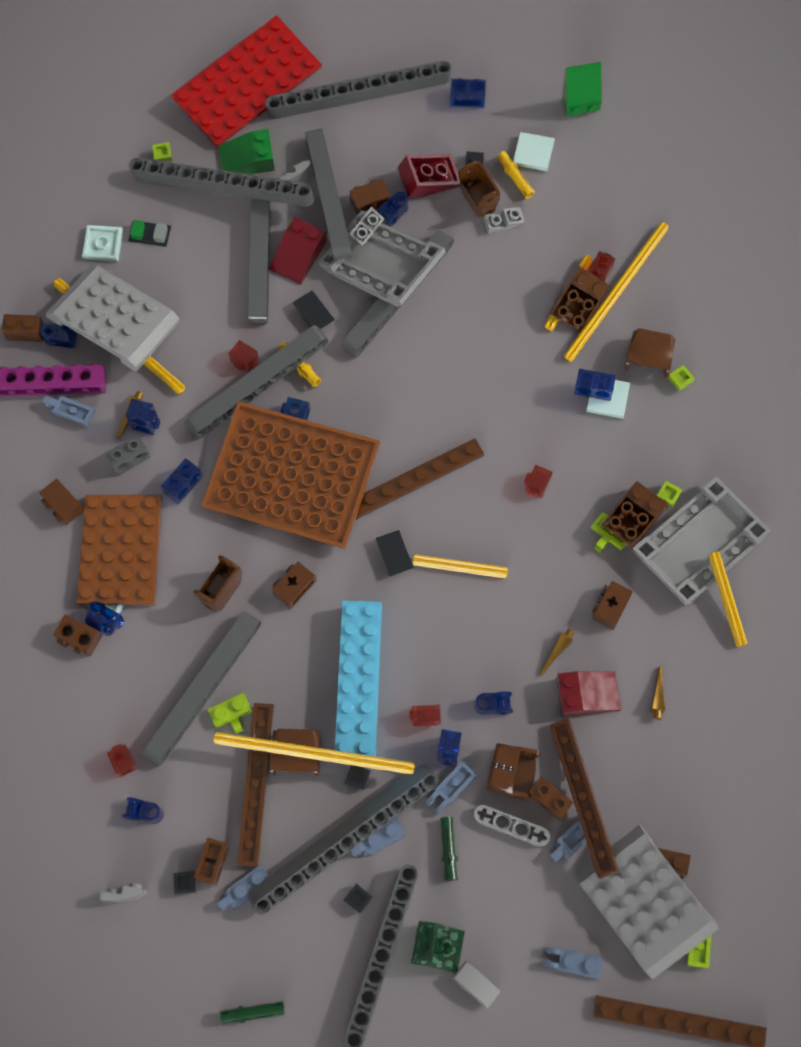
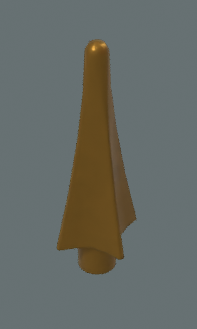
[117,391,144,438]
[540,628,575,675]
[650,667,666,720]

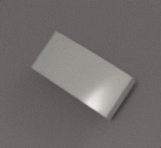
[280,160,313,182]
[349,207,384,246]
[483,207,525,234]
[100,883,147,902]
[453,961,501,1008]

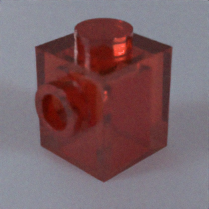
[589,251,616,282]
[229,340,259,373]
[524,465,553,498]
[410,704,441,726]
[107,744,138,778]

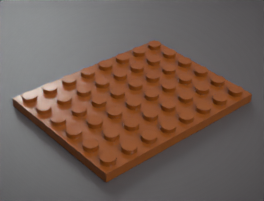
[201,401,381,550]

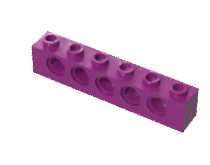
[0,364,107,396]

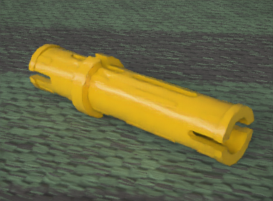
[496,151,535,199]
[277,342,322,387]

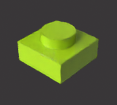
[152,142,173,162]
[668,365,695,391]
[657,481,682,507]

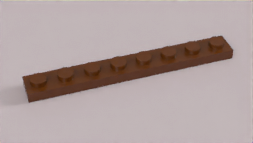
[355,438,484,520]
[237,703,274,867]
[550,718,619,879]
[593,995,767,1047]

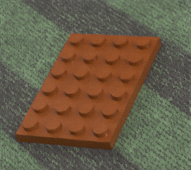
[76,495,162,605]

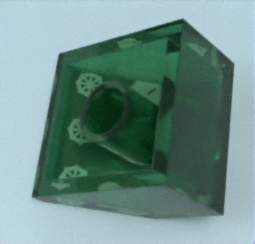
[411,921,465,973]

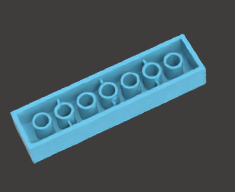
[335,601,382,757]

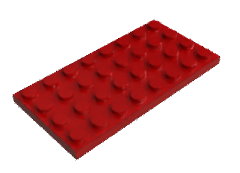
[171,15,322,148]

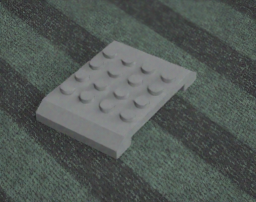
[318,210,445,307]
[46,266,180,372]
[632,476,771,607]
[575,824,720,979]

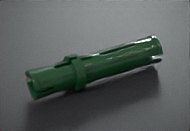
[440,817,458,881]
[220,1001,285,1025]

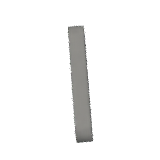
[474,805,550,847]

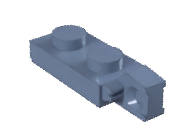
[42,395,95,427]
[350,817,406,858]
[549,820,586,863]
[217,865,269,911]

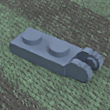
[425,761,477,815]
[541,947,603,979]

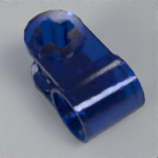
[377,191,409,227]
[40,323,78,348]
[85,601,124,636]
[474,691,513,715]
[122,797,164,824]

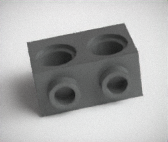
[105,434,151,476]

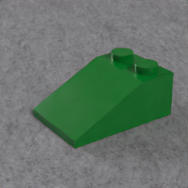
[562,62,602,116]
[219,129,275,174]

